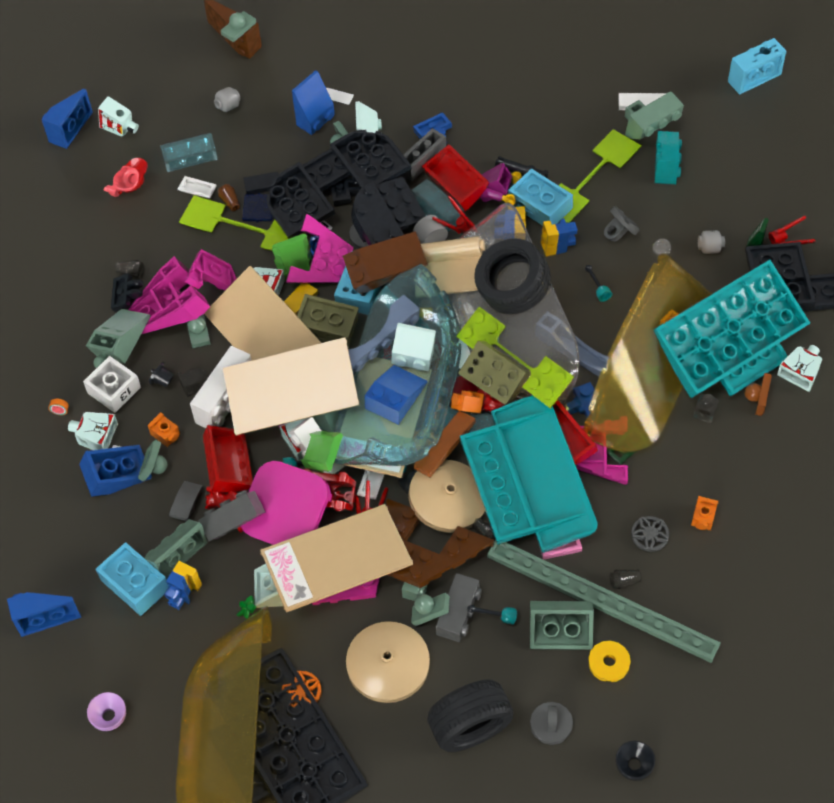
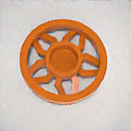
[282,671,322,707]

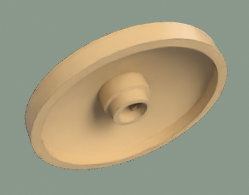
[408,460,485,533]
[346,622,430,703]

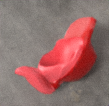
[103,158,147,197]

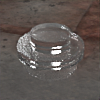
[653,238,671,256]

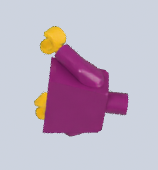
[480,163,522,209]

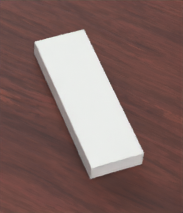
[618,93,665,110]

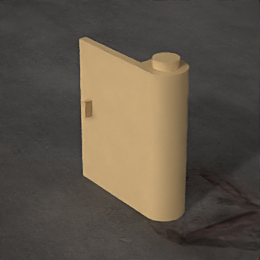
[416,236,485,298]

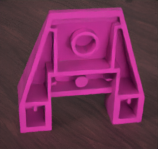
[128,256,210,334]

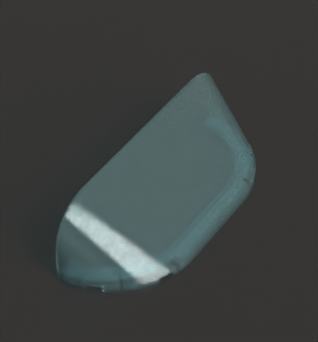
[334,264,462,466]

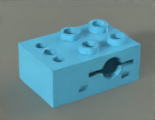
[728,38,787,95]
[508,169,573,226]
[334,251,382,316]
[95,542,168,616]

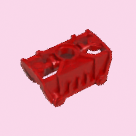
[303,468,356,512]

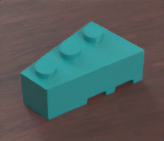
[655,131,682,185]

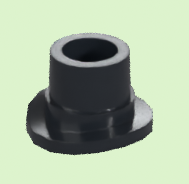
[149,361,174,388]

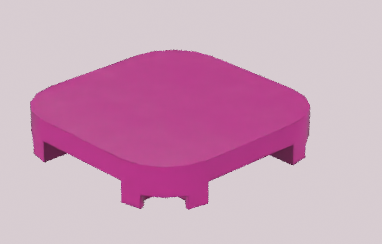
[241,461,332,545]

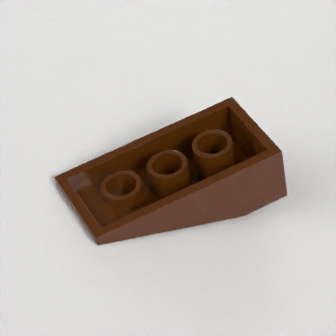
[204,0,262,59]
[343,231,428,295]

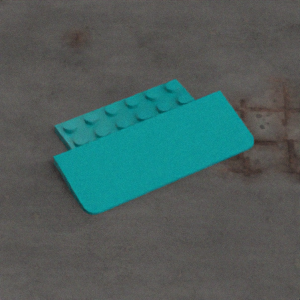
[460,395,598,553]

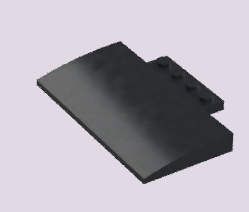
[208,648,368,803]

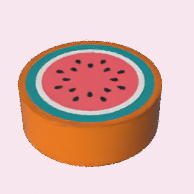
[49,398,69,415]

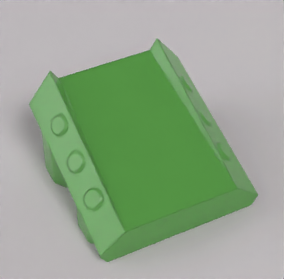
[272,234,312,280]
[301,431,343,473]

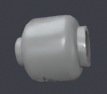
[214,87,240,112]
[698,230,725,254]

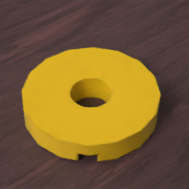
[588,641,631,682]

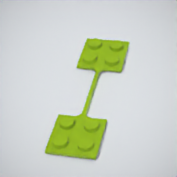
[559,129,642,223]
[179,196,306,251]
[456,306,574,409]

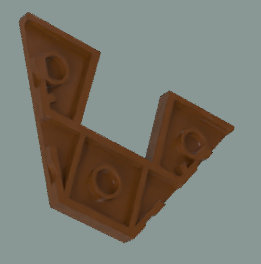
[386,498,494,588]

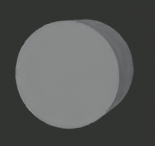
[413,215,448,244]

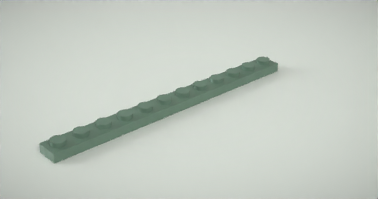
[487,540,721,663]

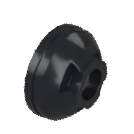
[615,740,656,781]

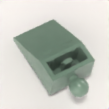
[86,309,151,368]

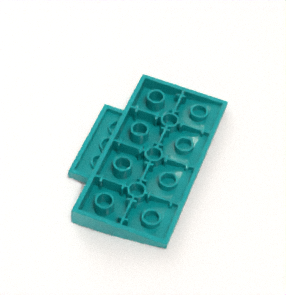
[654,260,810,398]

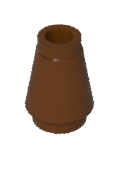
[218,184,240,211]

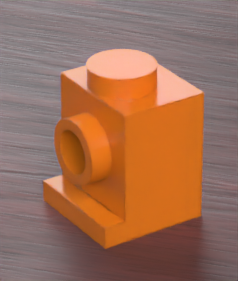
[451,390,484,413]
[148,412,180,447]
[691,496,718,531]

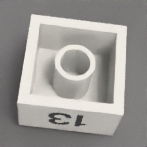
[83,356,141,413]

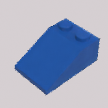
[292,70,335,135]
[42,89,93,149]
[364,365,427,425]
[79,445,152,497]
[7,592,81,637]

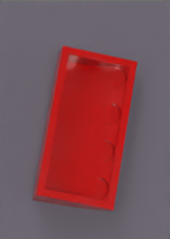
[422,145,489,212]
[553,399,598,465]
[203,425,253,492]

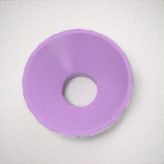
[87,692,126,731]

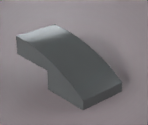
[169,481,203,521]

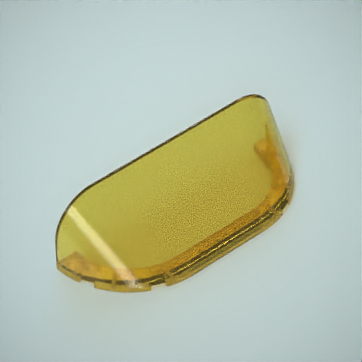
[583,253,712,452]
[176,606,272,803]

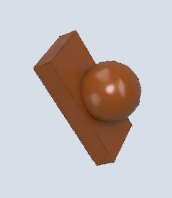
[745,373,772,416]

